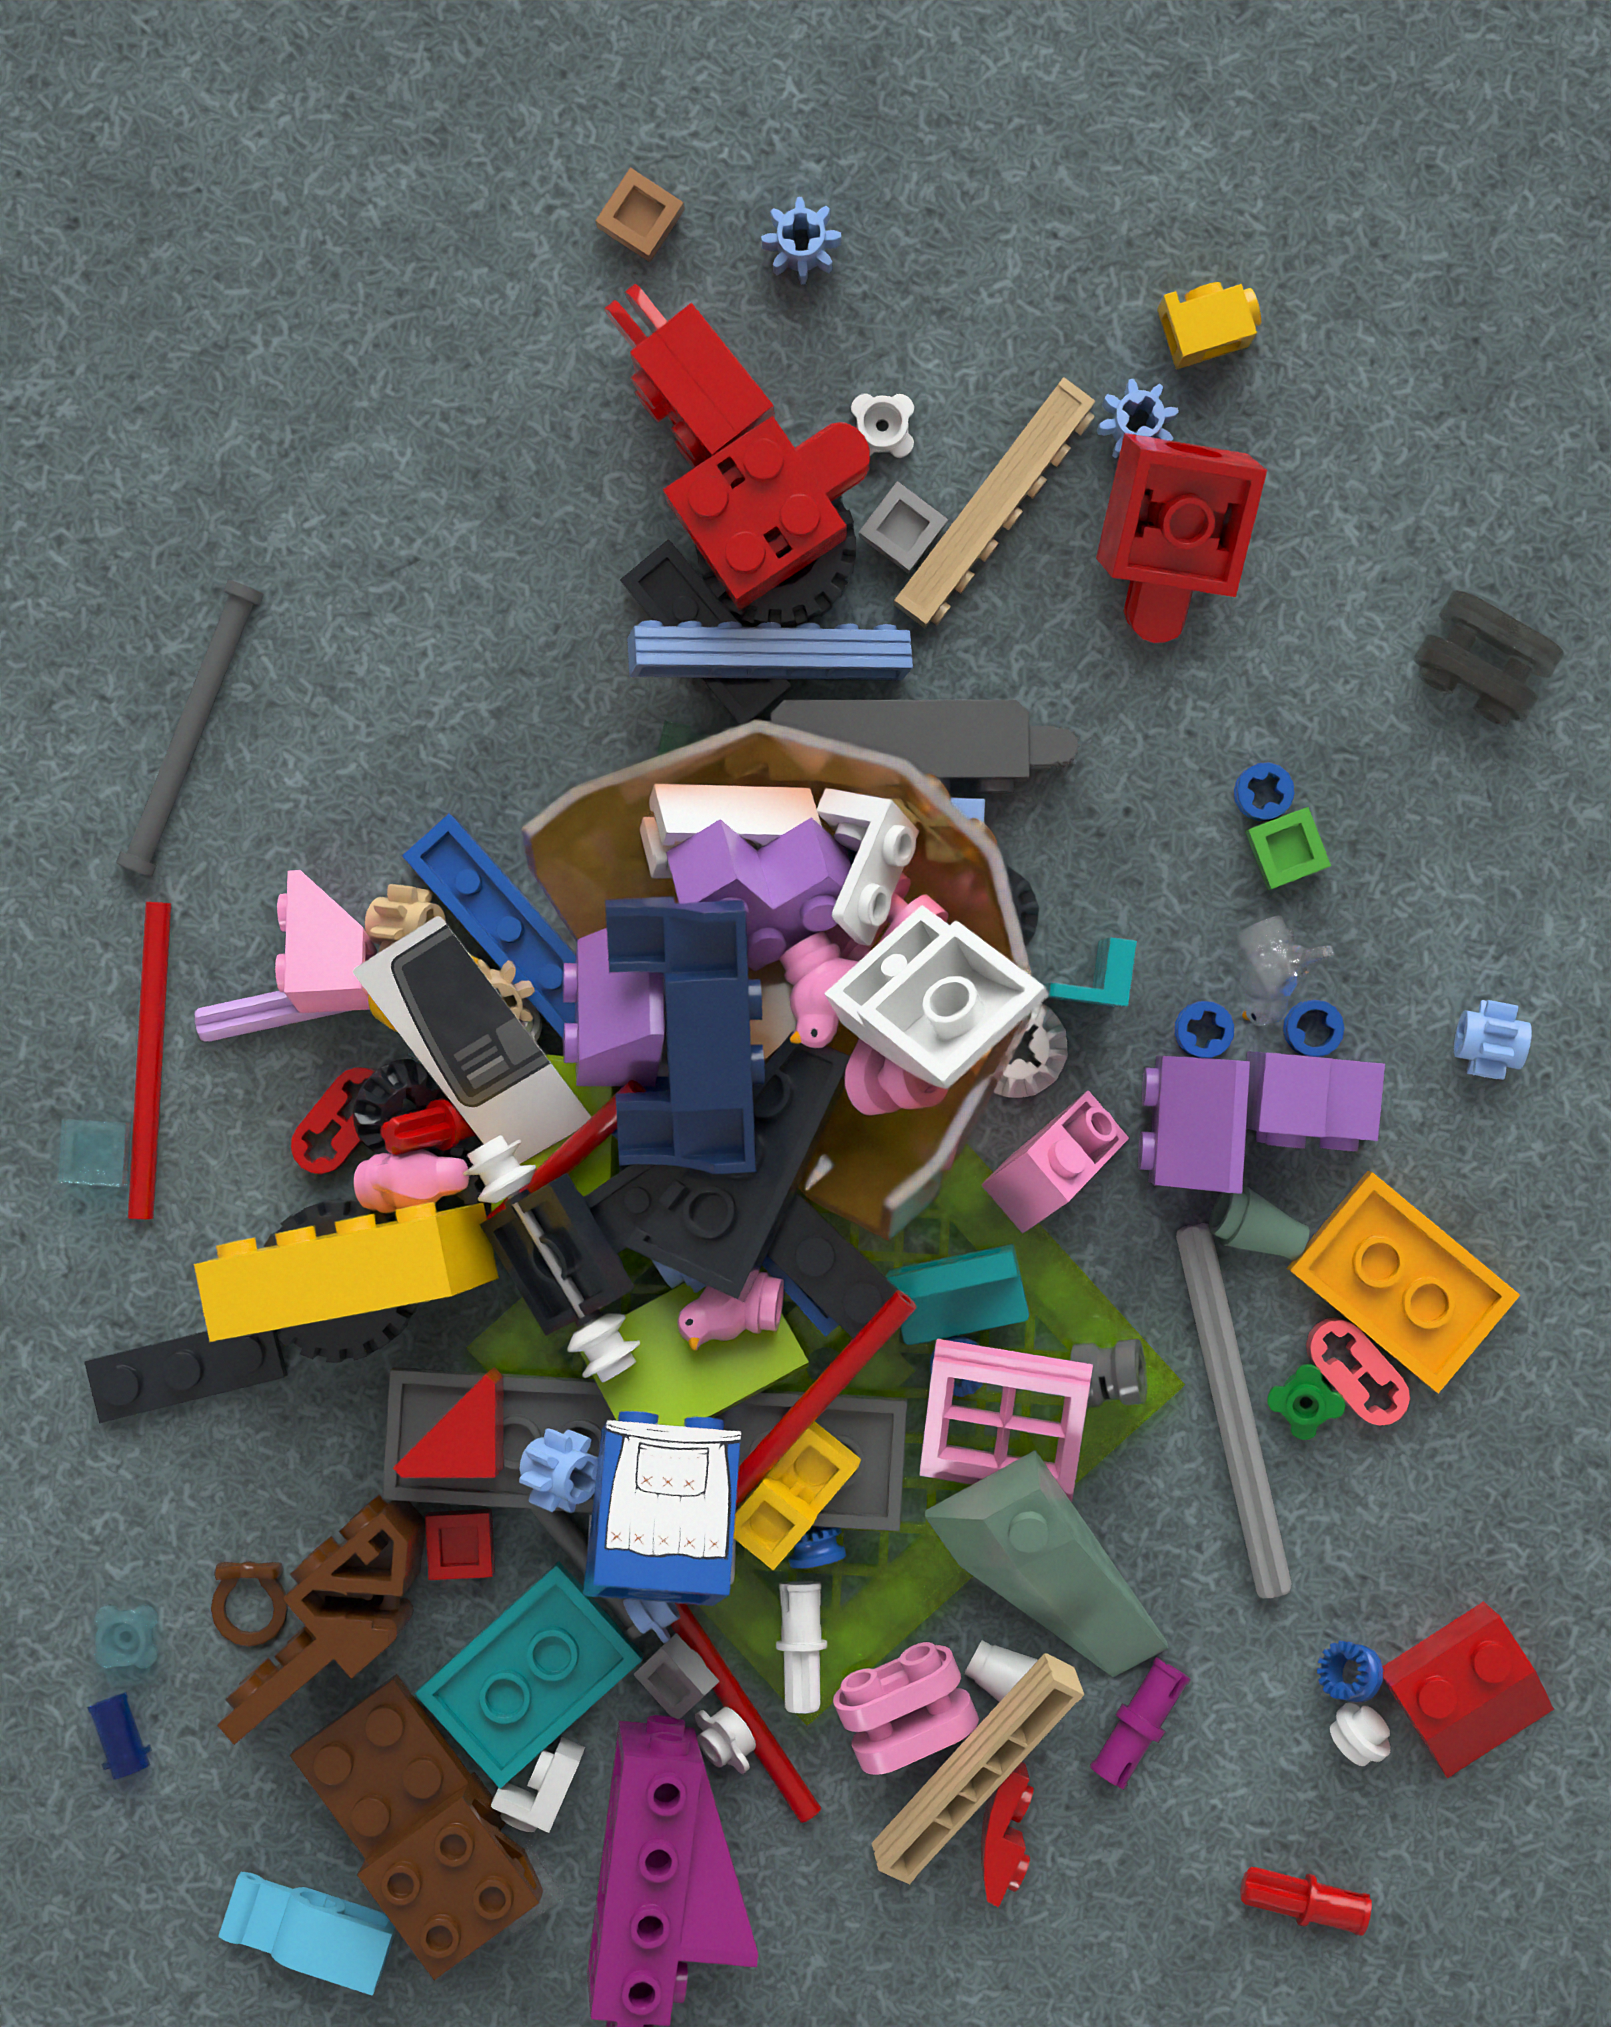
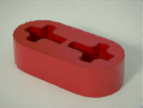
[291,1067,376,1174]

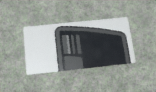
[353,916,591,1164]

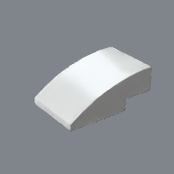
[824,905,1048,1089]

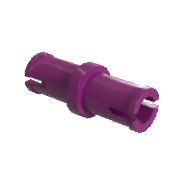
[1089,1657,1191,1790]

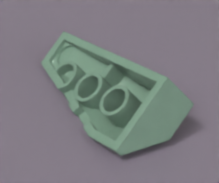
[925,1450,1168,1677]

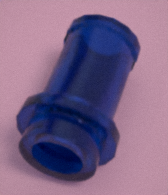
[87,1692,152,1780]

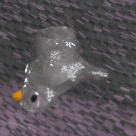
[1235,916,1335,1027]

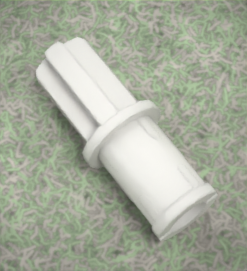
[776,1580,827,1714]

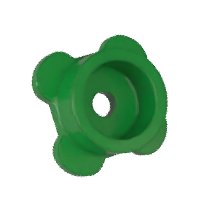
[1267,1364,1345,1440]

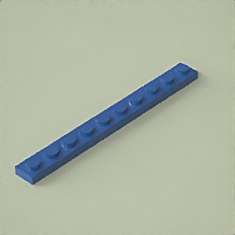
[402,813,839,1337]

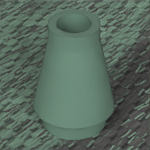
[1209,1186,1309,1261]

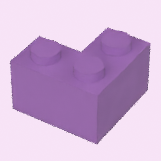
[666,817,851,972]
[1246,1051,1385,1151]

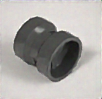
[1071,1339,1147,1408]

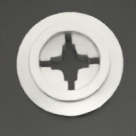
[970,1003,1068,1098]

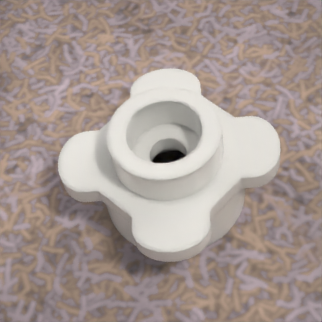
[851,394,914,458]
[695,1707,756,1774]

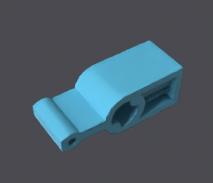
[218,1871,397,1996]

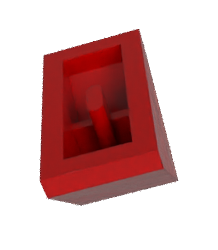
[393,1367,504,1478]

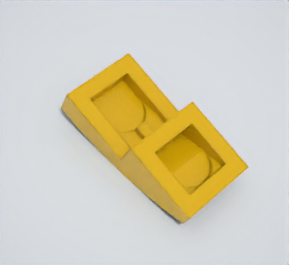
[734,1421,862,1570]

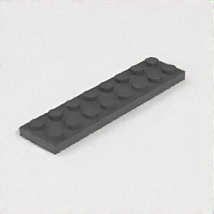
[382,1367,907,1531]

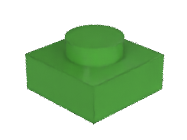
[1245,807,1331,890]

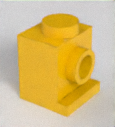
[1157,282,1261,370]

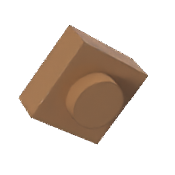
[595,167,685,262]

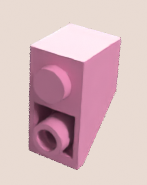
[275,870,377,1013]
[981,1090,1129,1234]

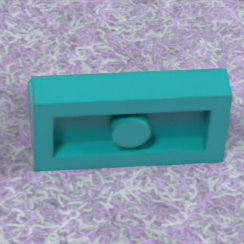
[1042,937,1137,1007]
[886,1244,1029,1345]

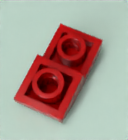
[981,1762,1034,1907]

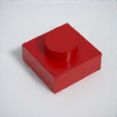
[425,1509,495,1580]

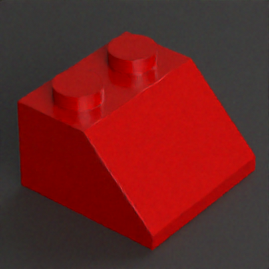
[1382,1601,1554,1778]

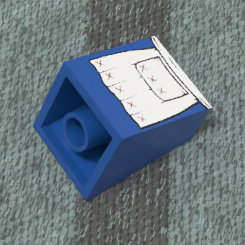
[583,1411,741,1606]

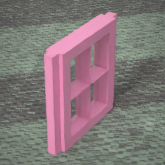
[920,1339,1093,1502]

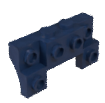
[605,897,765,1174]

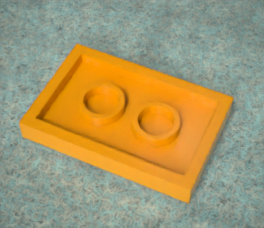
[1286,1171,1520,1394]

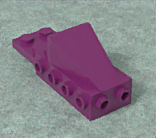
[587,1715,758,2027]

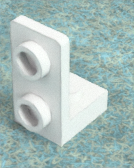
[816,788,919,946]

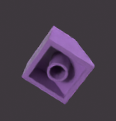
[563,928,664,1086]
[1138,1055,1250,1194]

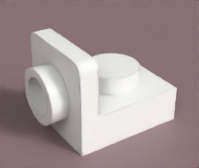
[491,1737,585,1833]

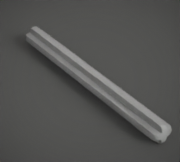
[1176,1223,1292,1598]

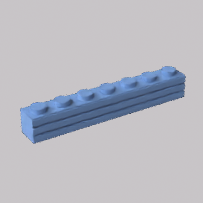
[627,620,913,680]

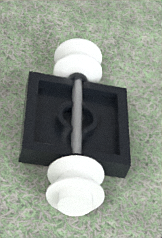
[463,1135,641,1382]

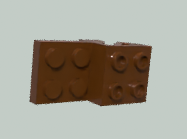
[217,1494,425,1745]
[289,1674,543,1980]

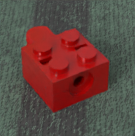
[604,284,775,469]
[663,416,870,611]
[1096,433,1267,643]

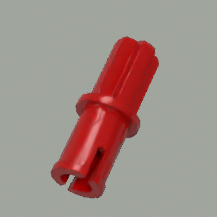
[381,1099,477,1155]
[1240,1867,1372,1936]

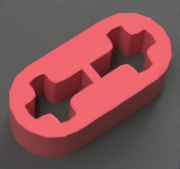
[1306,1317,1410,1426]

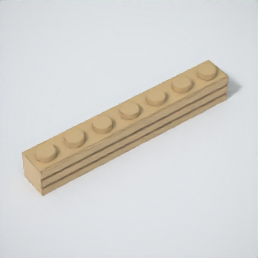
[894,377,1095,628]
[872,1653,1084,1884]

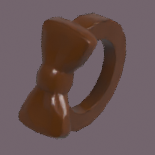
[211,1561,288,1646]

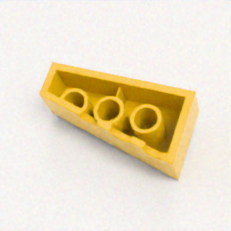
[194,1202,499,1342]

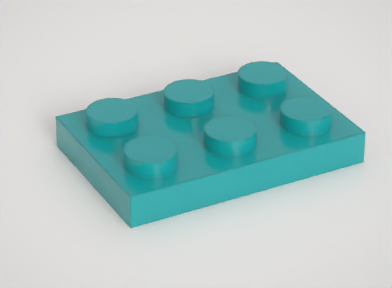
[415,1561,644,1789]

